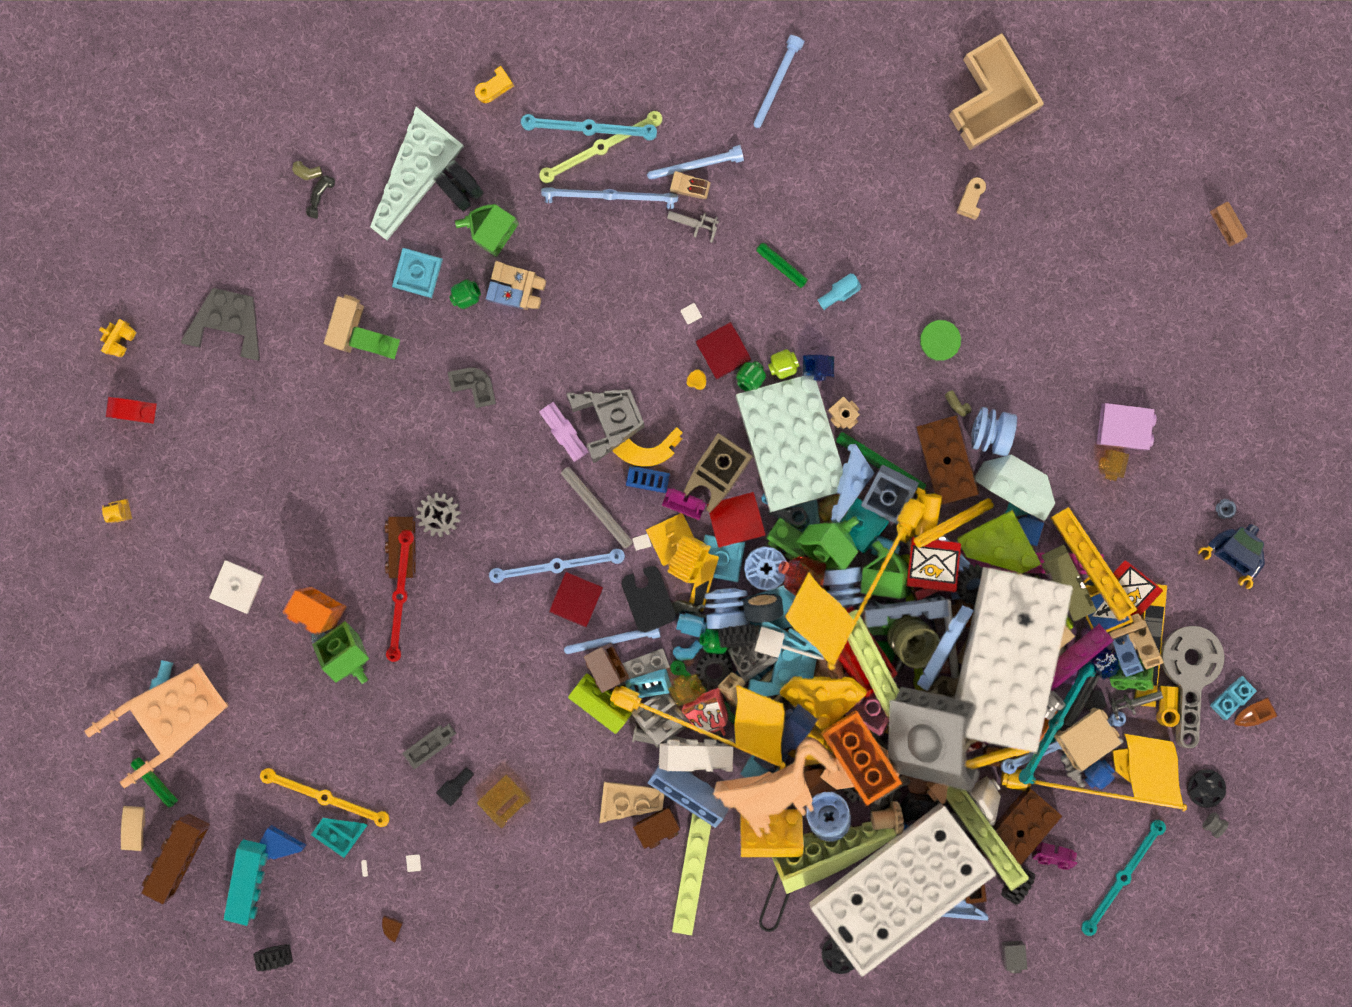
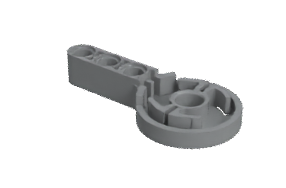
[1161,626,1224,748]

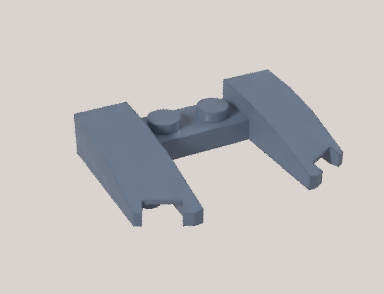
[856,593,949,627]

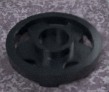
[1187,769,1226,808]
[822,937,855,974]

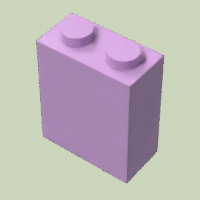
[1096,403,1157,450]

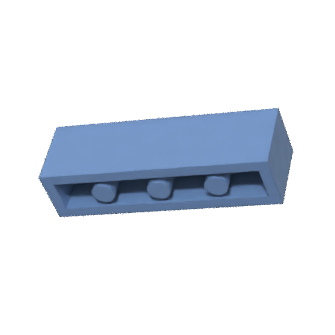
[648,764,729,828]

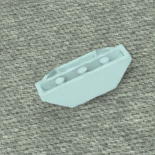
[975,455,1055,521]

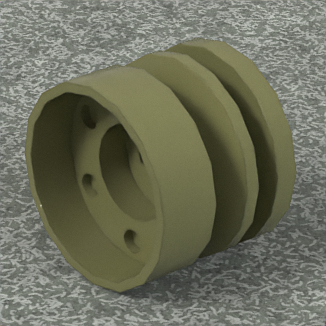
[887,615,940,669]

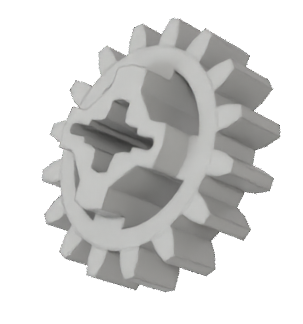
[416,493,461,537]

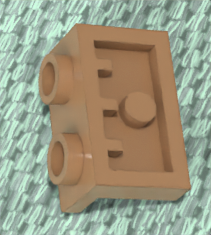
[1210,202,1248,247]

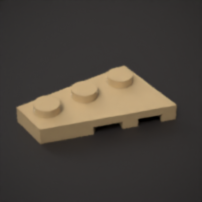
[599,782,664,823]

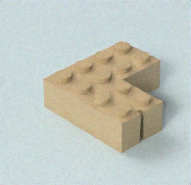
[949,34,1044,150]

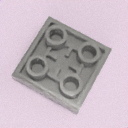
[727,625,778,682]

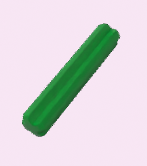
[756,243,808,288]
[130,757,178,808]

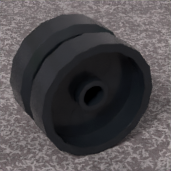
[433,160,485,213]

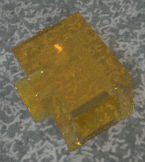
[1098,449,1130,481]
[668,674,705,706]

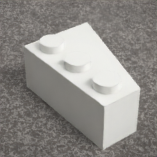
[659,739,733,772]

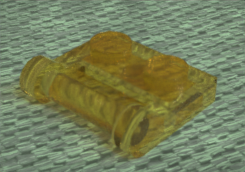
[477,774,532,829]

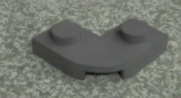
[448,368,496,408]

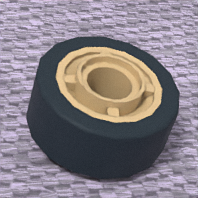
[743,594,784,622]

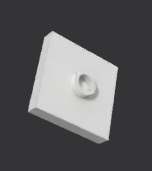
[209,560,264,614]

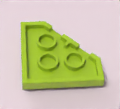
[957,510,1041,573]

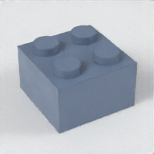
[861,464,919,525]

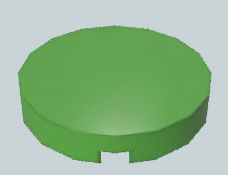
[920,320,961,361]

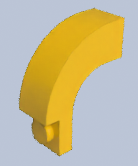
[612,427,683,467]

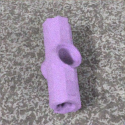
[539,402,588,462]

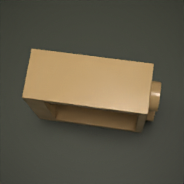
[324,295,364,353]

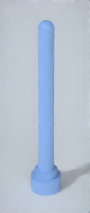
[754,35,804,128]
[647,145,744,179]
[564,628,661,654]

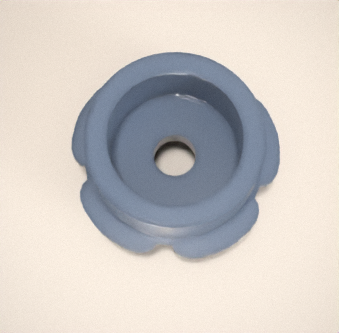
[1216,499,1236,519]

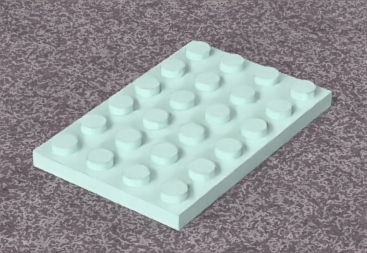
[736,373,843,512]

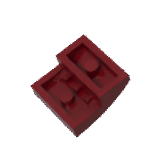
[695,322,752,380]
[549,572,603,628]

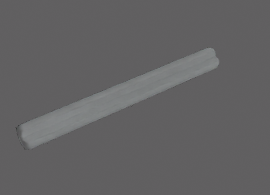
[561,467,633,549]

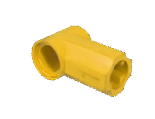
[1156,686,1180,727]

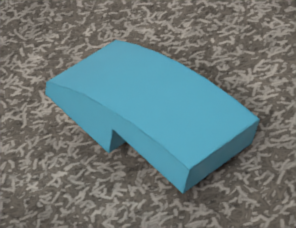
[1210,676,1256,720]

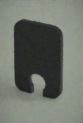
[621,566,676,633]

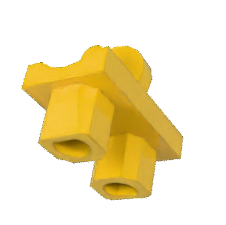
[99,319,137,357]

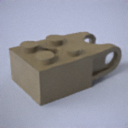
[684,433,754,512]

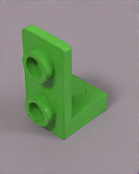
[348,326,400,359]

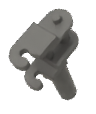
[1110,690,1163,720]

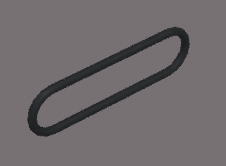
[759,871,790,932]

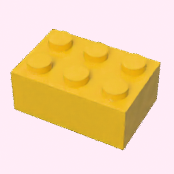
[740,809,804,857]

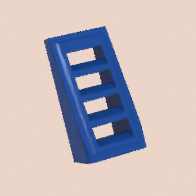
[626,466,670,493]

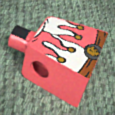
[682,688,729,737]

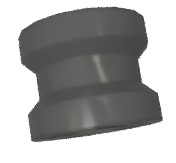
[1202,812,1229,838]

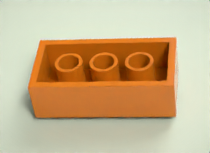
[283,587,347,634]
[821,710,902,805]

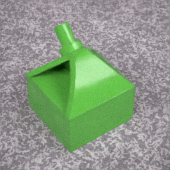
[455,204,519,257]
[796,516,859,570]
[861,540,911,599]
[312,621,369,684]

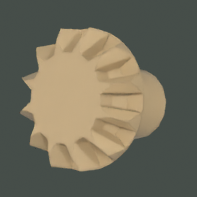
[871,801,904,834]

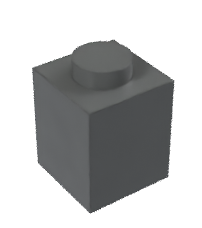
[1002,940,1027,973]

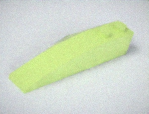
[772,822,896,894]

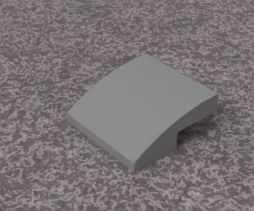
[632,694,690,748]

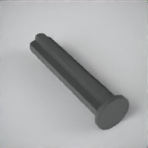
[1064,672,1100,727]

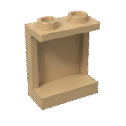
[1054,708,1121,771]

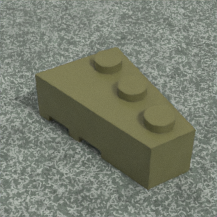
[1041,545,1097,621]

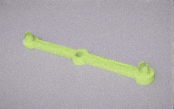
[539,111,662,183]

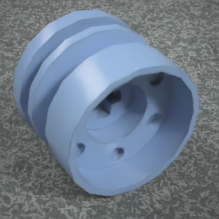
[971,407,1017,456]
[744,546,788,590]
[818,567,865,608]
[704,588,750,629]
[806,792,851,842]

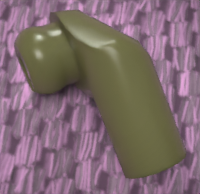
[292,161,323,180]
[945,390,972,417]

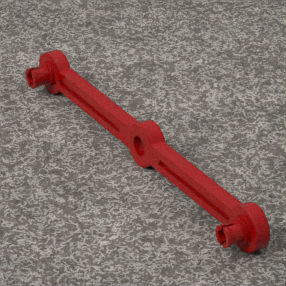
[386,530,414,662]

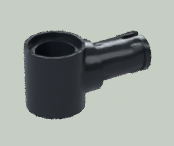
[768,507,810,529]
[436,767,475,807]

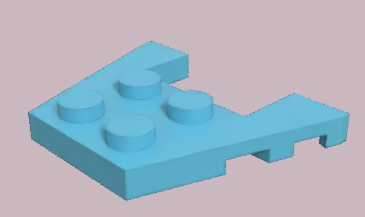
[748,622,818,697]

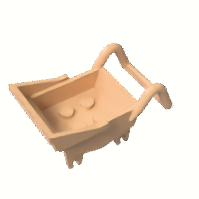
[714,737,838,837]

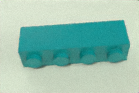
[223,839,268,926]

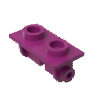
[662,488,706,520]
[1032,842,1077,870]

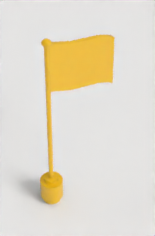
[785,498,925,670]
[610,685,785,769]
[1001,734,1187,811]

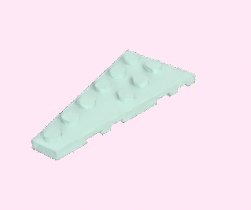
[370,107,464,240]

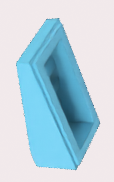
[625,669,671,698]

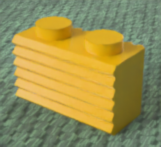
[667,535,711,583]

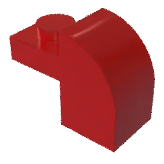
[106,397,157,424]

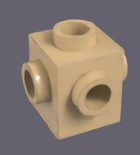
[827,397,860,429]

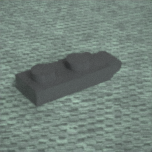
[402,723,456,770]

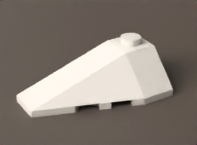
[967,776,1001,826]

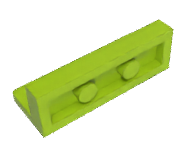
[568,673,635,734]

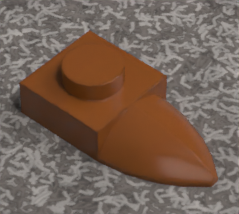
[1234,697,1278,727]

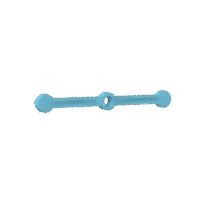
[521,114,657,141]

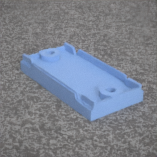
[917,605,974,691]

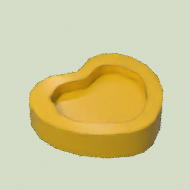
[687,370,706,390]

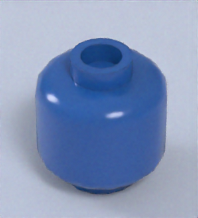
[1084,759,1115,790]

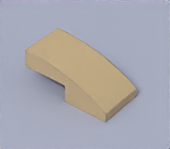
[121,806,145,851]

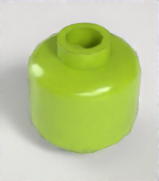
[768,349,799,379]

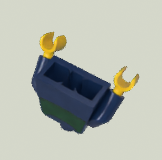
[1198,524,1265,589]

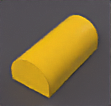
[915,493,942,536]

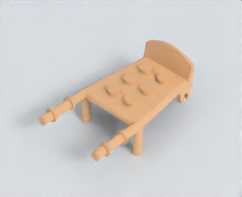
[84,663,229,788]

